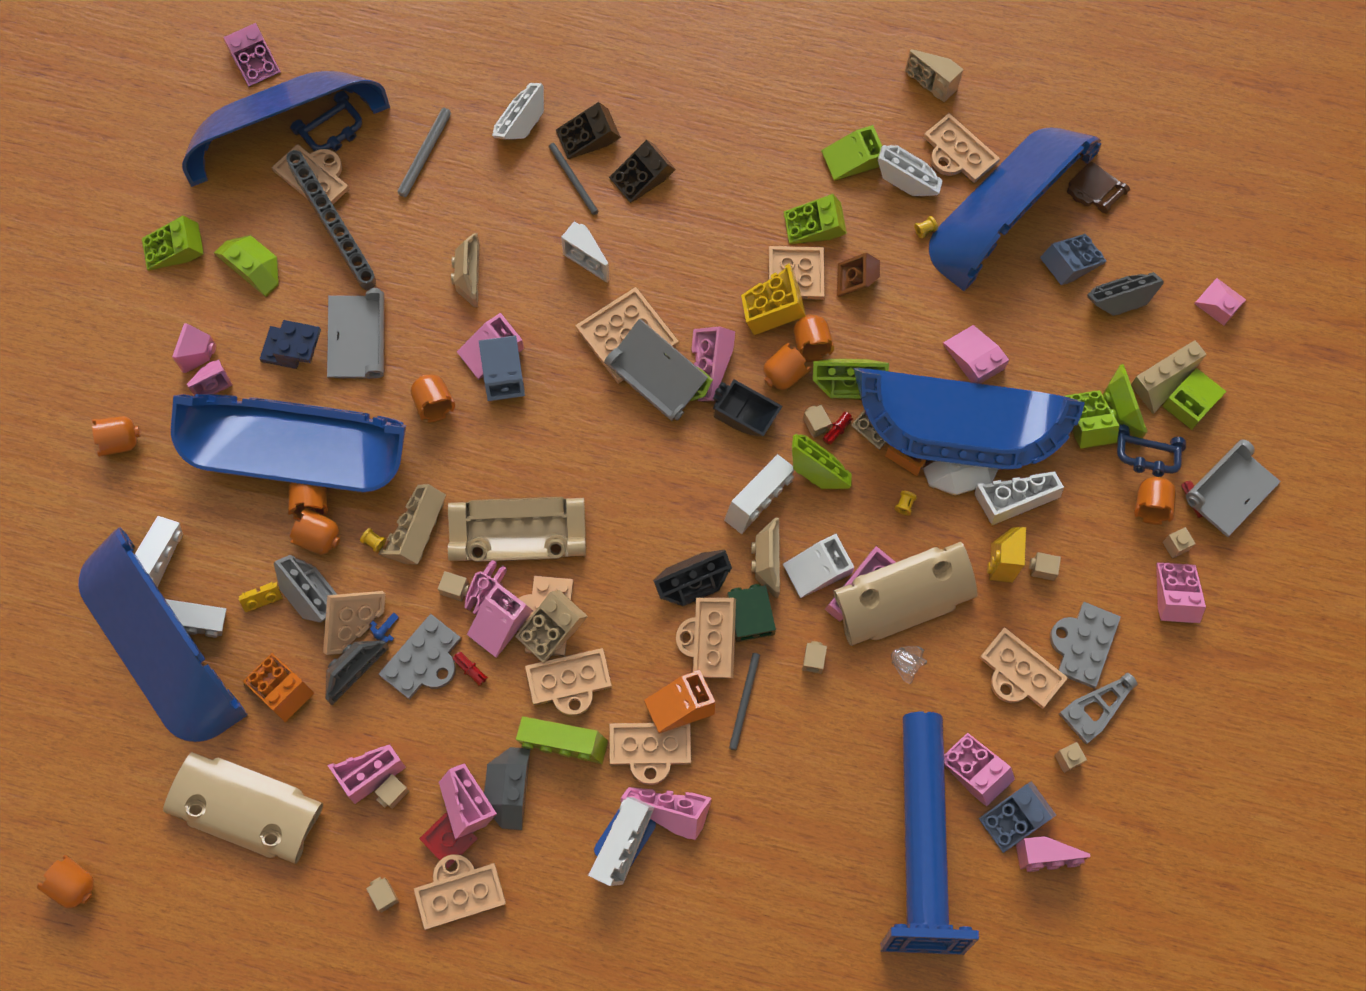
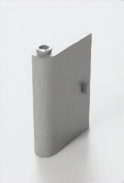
[327,288,384,378]
[604,319,708,421]
[1186,439,1281,537]

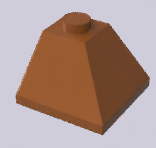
[837,253,880,297]

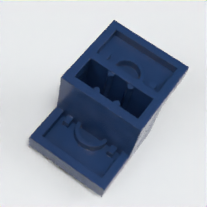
[260,320,321,369]

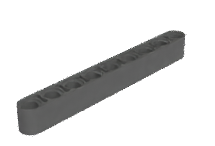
[286,150,376,290]

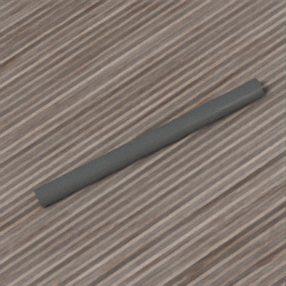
[549,143,599,215]
[729,653,760,750]

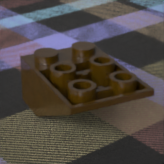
[556,102,621,159]
[609,140,676,203]

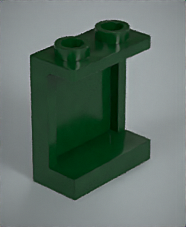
[727,584,776,642]

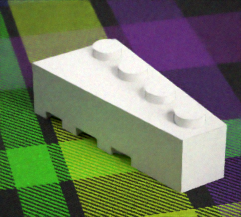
[724,454,794,534]
[975,471,1064,525]
[135,516,183,587]
[165,599,226,638]
[588,797,655,886]

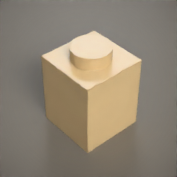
[803,405,832,438]
[1163,527,1196,559]
[1029,552,1061,581]
[438,571,470,601]
[802,641,827,674]
[1054,742,1087,773]
[375,774,409,809]
[366,877,400,912]

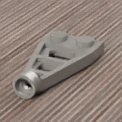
[1059,673,1138,744]

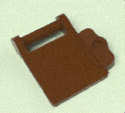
[1067,162,1130,214]

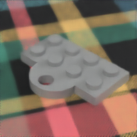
[1050,602,1121,689]
[379,614,461,700]

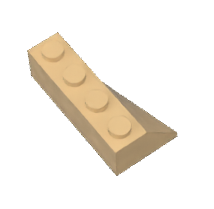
[1131,340,1207,414]
[379,484,446,564]

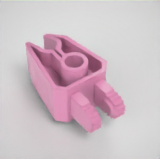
[465,560,507,615]

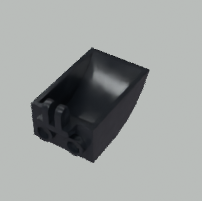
[713,379,783,436]

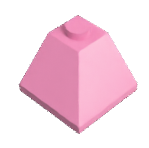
[1194,278,1246,326]
[172,323,216,373]
[187,360,232,396]

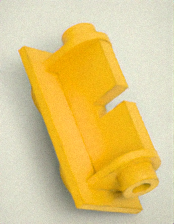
[239,582,283,613]

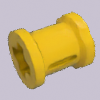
[914,216,938,238]
[895,490,917,516]
[360,528,386,553]

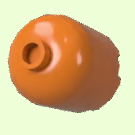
[794,314,834,362]
[763,343,811,390]
[410,374,455,422]
[92,416,140,457]
[1134,476,1176,525]
[288,482,328,520]
[290,508,340,555]
[37,854,94,908]

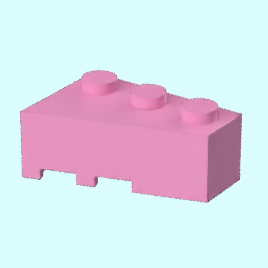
[328,744,406,804]
[439,763,497,839]

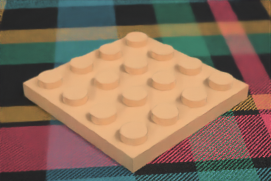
[575,287,679,384]

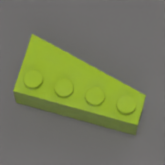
[516,716,608,764]

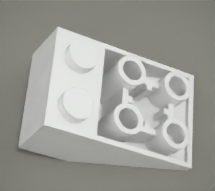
[783,534,854,598]

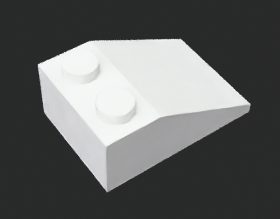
[561,221,609,282]

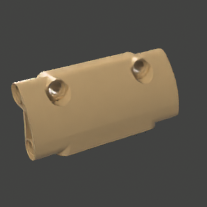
[448,497,586,561]
[833,542,977,646]
[163,752,323,864]

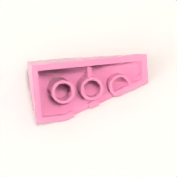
[692,327,735,402]
[620,787,711,840]

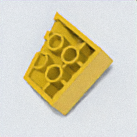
[741,263,806,335]
[987,527,1026,583]

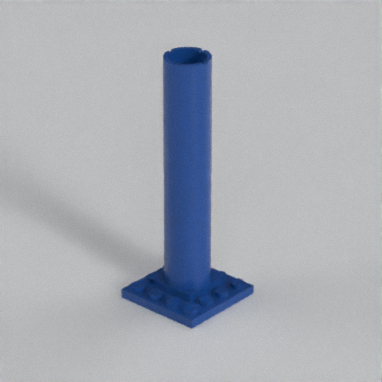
[880,711,979,955]

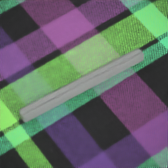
[398,108,451,197]

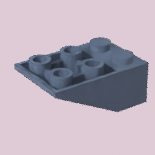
[1040,234,1106,285]
[479,335,525,401]
[979,781,1056,853]

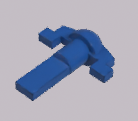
[370,612,399,643]

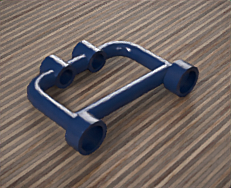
[290,91,362,151]
[1117,424,1186,477]

